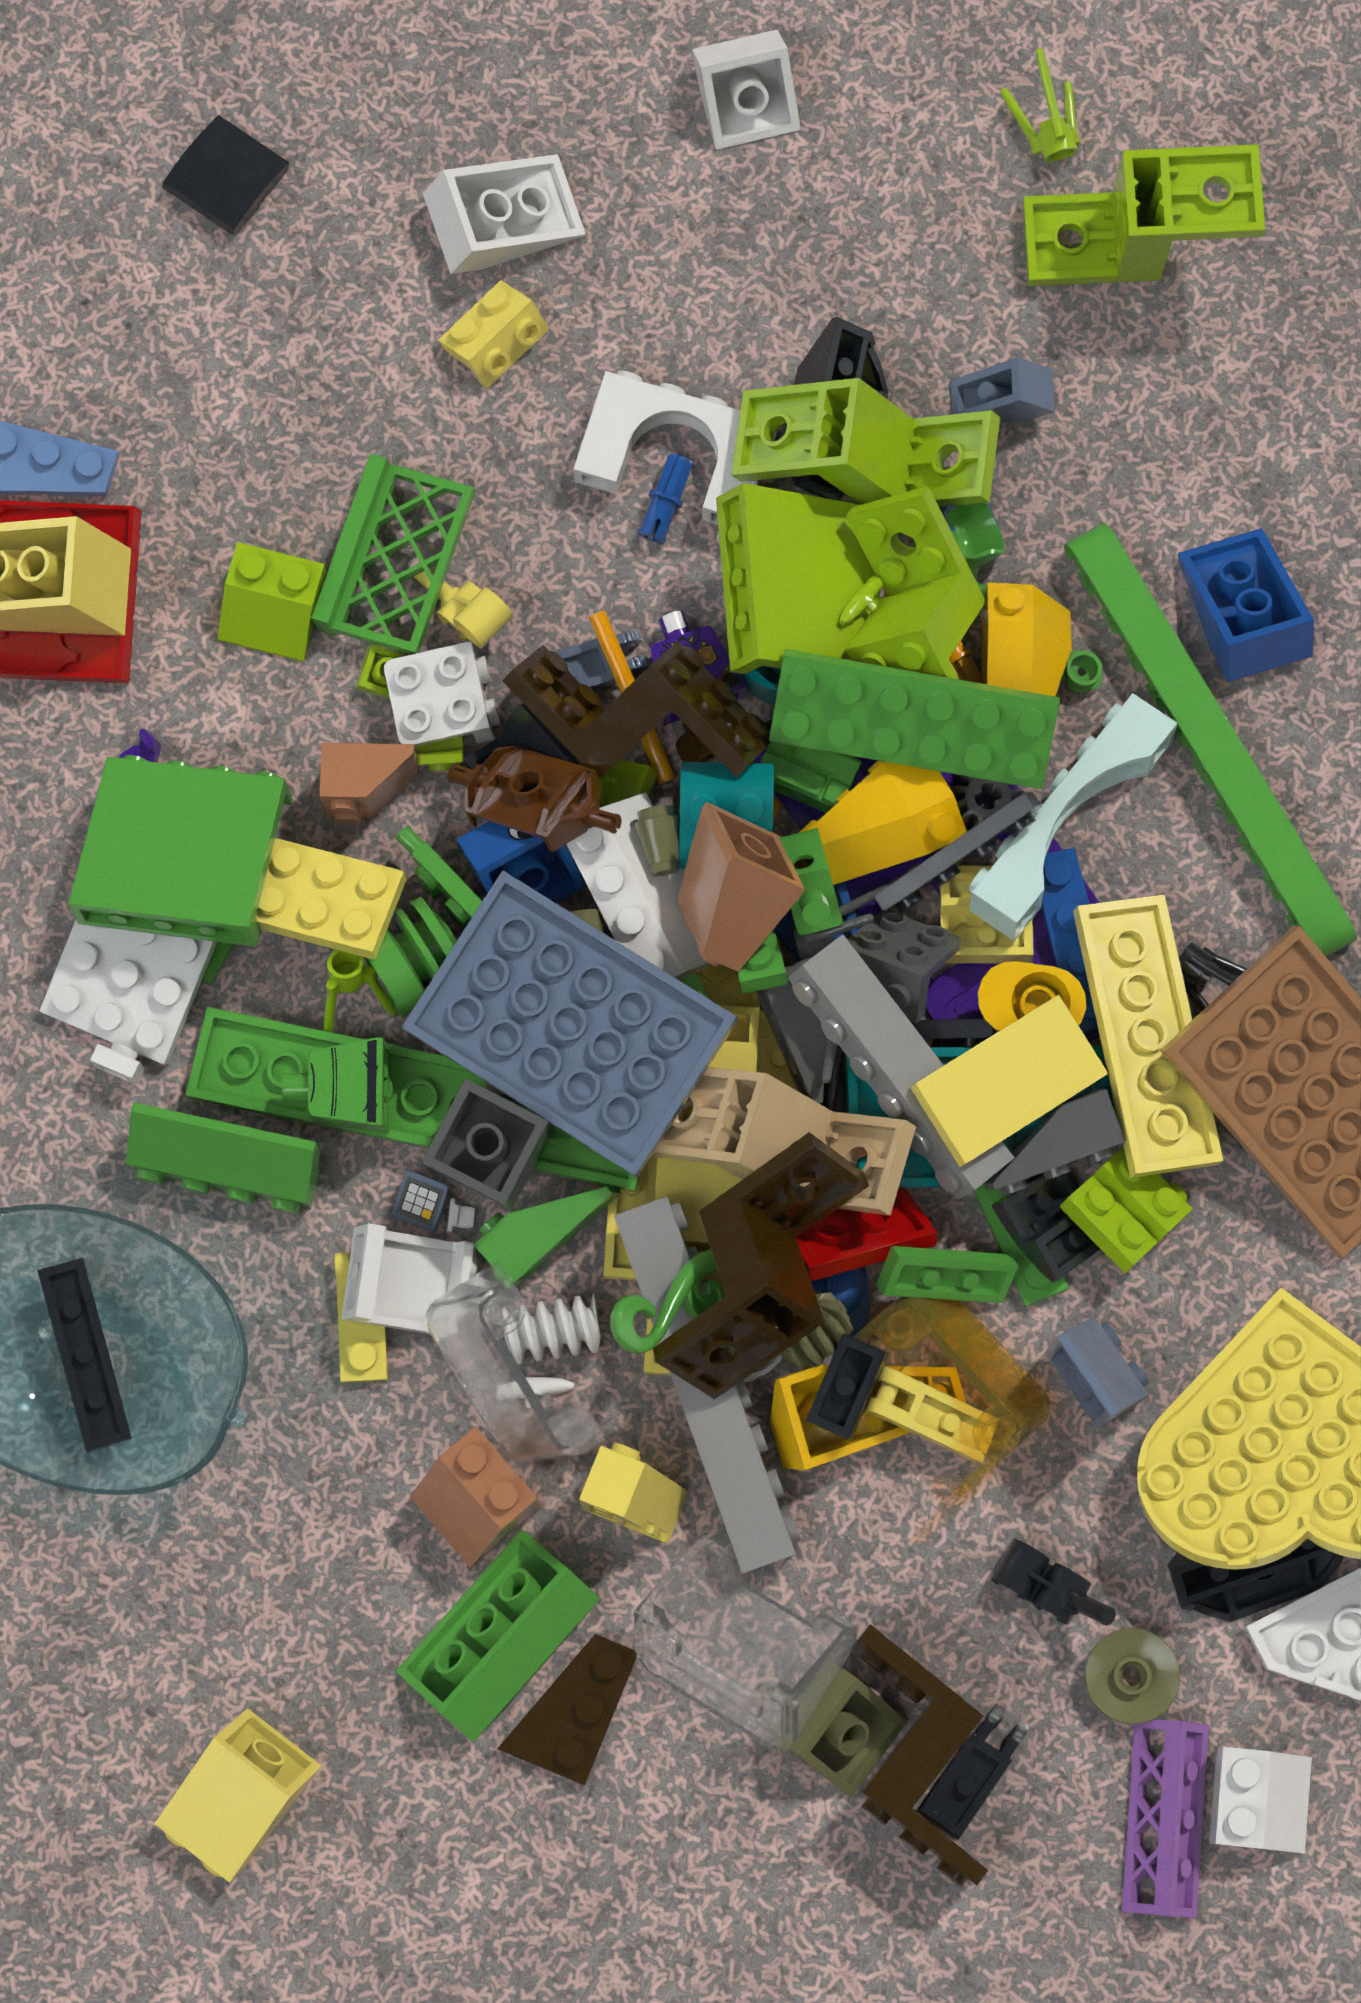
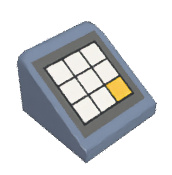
[391,1169,451,1233]

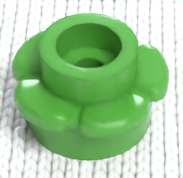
[1061,650,1103,694]

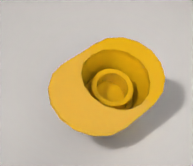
[977,961,1086,1031]

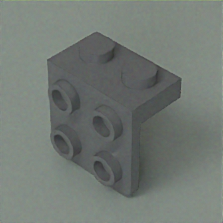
[847,910,961,1024]

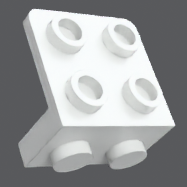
[384,641,500,747]

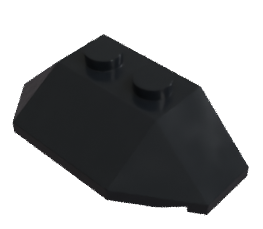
[783,317,889,500]
[1167,1538,1345,1622]

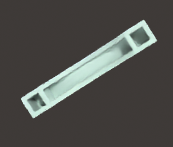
[969,693,1177,941]

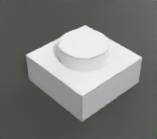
[90,1043,145,1085]

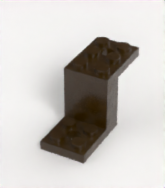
[502,640,772,779]
[653,1132,869,1400]
[855,1624,989,1887]

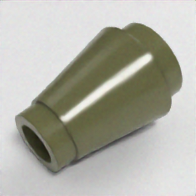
[634,805,680,876]

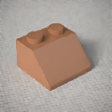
[319,743,419,826]

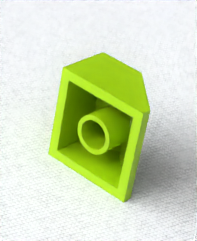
[217,542,327,662]

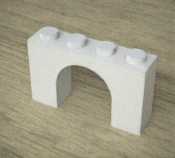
[573,371,777,524]

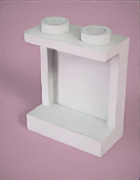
[341,1223,477,1337]

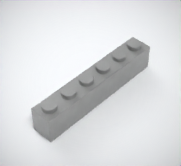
[787,934,1014,1200]

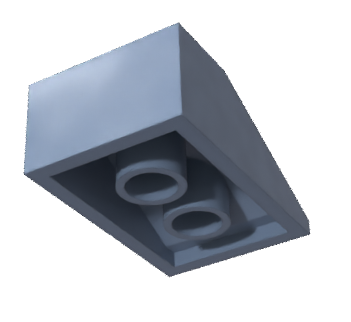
[1045,1317,1149,1430]

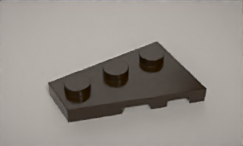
[497,1634,639,1786]

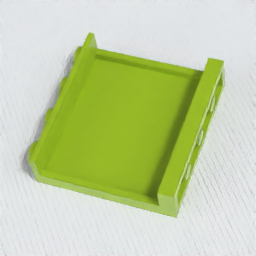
[716,483,881,674]

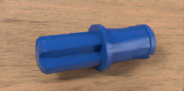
[638,453,693,544]

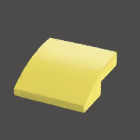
[940,866,1034,963]

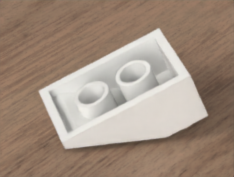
[423,154,586,274]

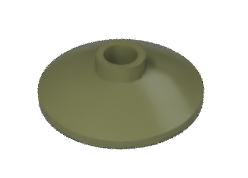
[1085,1628,1180,1724]

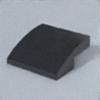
[162,115,289,235]
[991,1171,1100,1282]

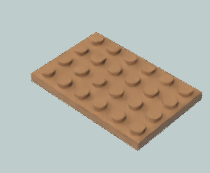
[1160,926,1361,1258]

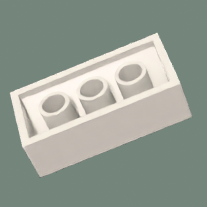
[567,792,711,980]

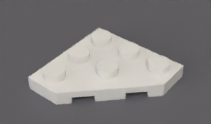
[1244,1567,1361,1702]

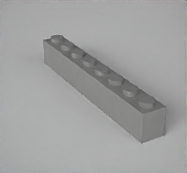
[614,1196,801,1574]

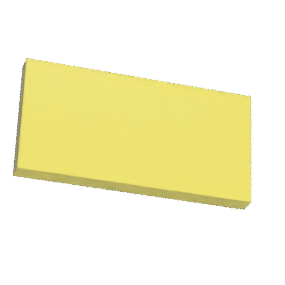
[910,995,1108,1167]

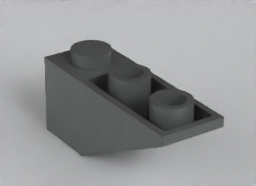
[984,1089,1125,1195]

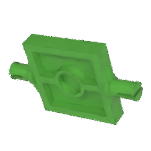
[395,826,482,930]

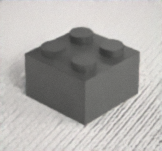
[422,1079,555,1210]

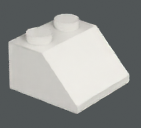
[692,30,801,150]
[1209,1747,1312,1854]

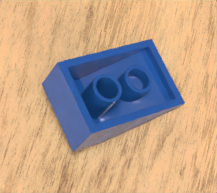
[1178,528,1314,682]

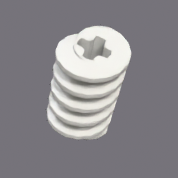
[501,1293,601,1364]

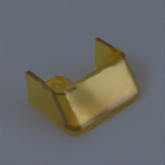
[830,1297,1050,1503]

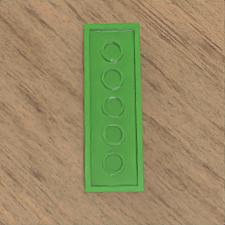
[769,649,1060,789]

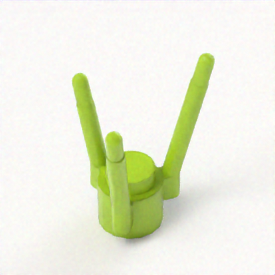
[1000,48,1080,163]
[322,949,396,1033]

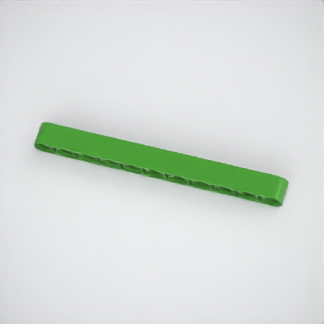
[1064,522,1357,957]

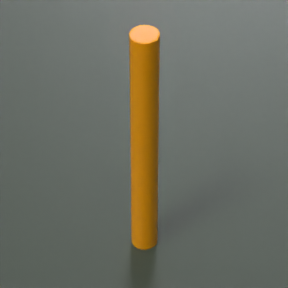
[589,610,676,784]

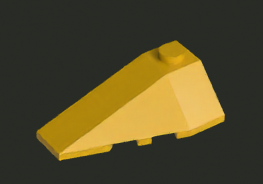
[980,582,1072,697]

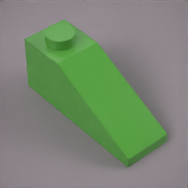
[473,1186,622,1287]

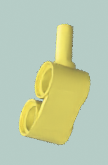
[413,568,513,648]

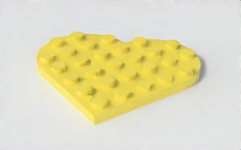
[1137,1288,1361,1569]

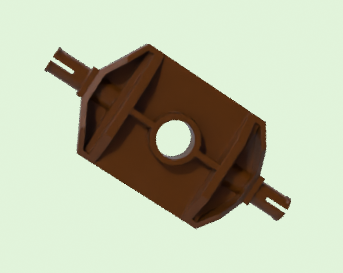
[447,745,622,852]

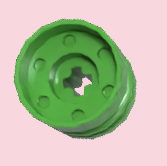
[363,896,457,1019]

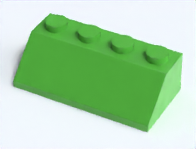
[126,1102,324,1214]
[396,1529,600,1742]

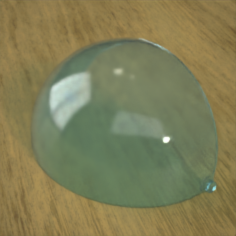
[0,1204,248,1495]

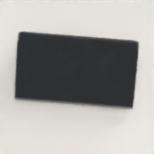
[805,1333,889,1440]

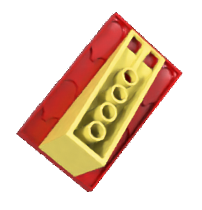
[0,500,142,683]

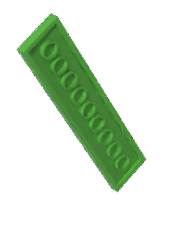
[185,1007,640,1192]

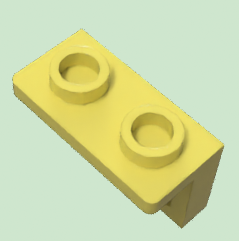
[438,280,548,388]

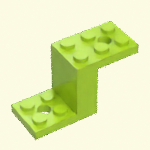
[1022,144,1266,286]
[731,378,1000,507]
[846,486,986,679]

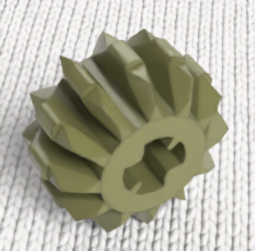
[780,1290,854,1369]

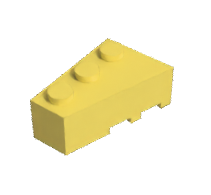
[579,1442,689,1544]

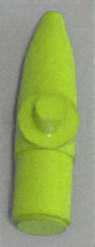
[839,575,884,625]

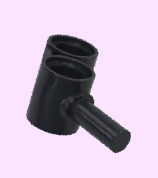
[990,1538,1116,1626]

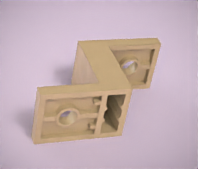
[652,1067,916,1215]

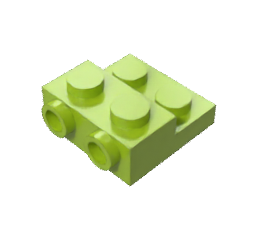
[1059,1146,1193,1274]

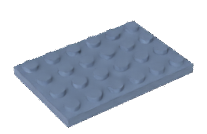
[402,870,739,1178]

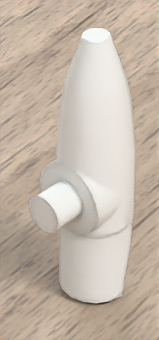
[502,1377,574,1404]

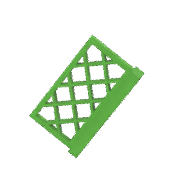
[311,453,476,655]

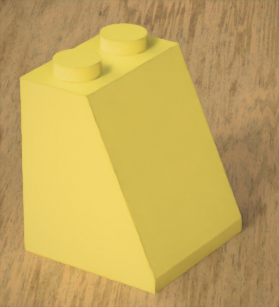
[154,1708,322,1883]

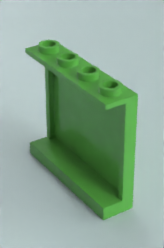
[69,755,292,947]

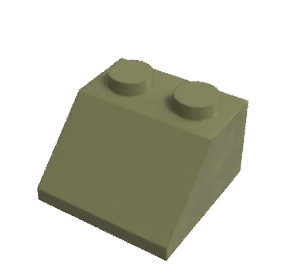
[766,1655,908,1798]

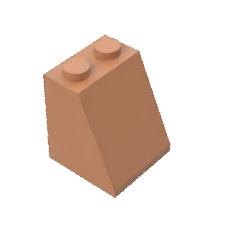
[677,802,805,972]
[410,1426,542,1568]

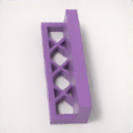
[1122,1719,1209,1918]

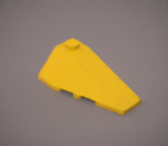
[794,760,967,885]
[770,1365,966,1470]

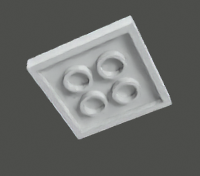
[39,920,217,1064]

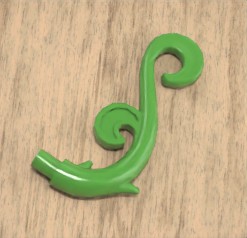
[610,1248,725,1354]

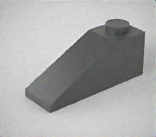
[755,957,827,1104]

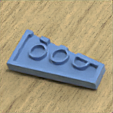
[0,421,120,497]

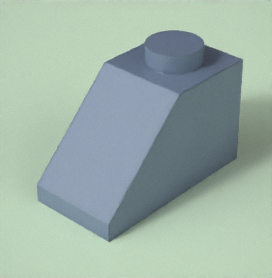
[950,357,1055,422]

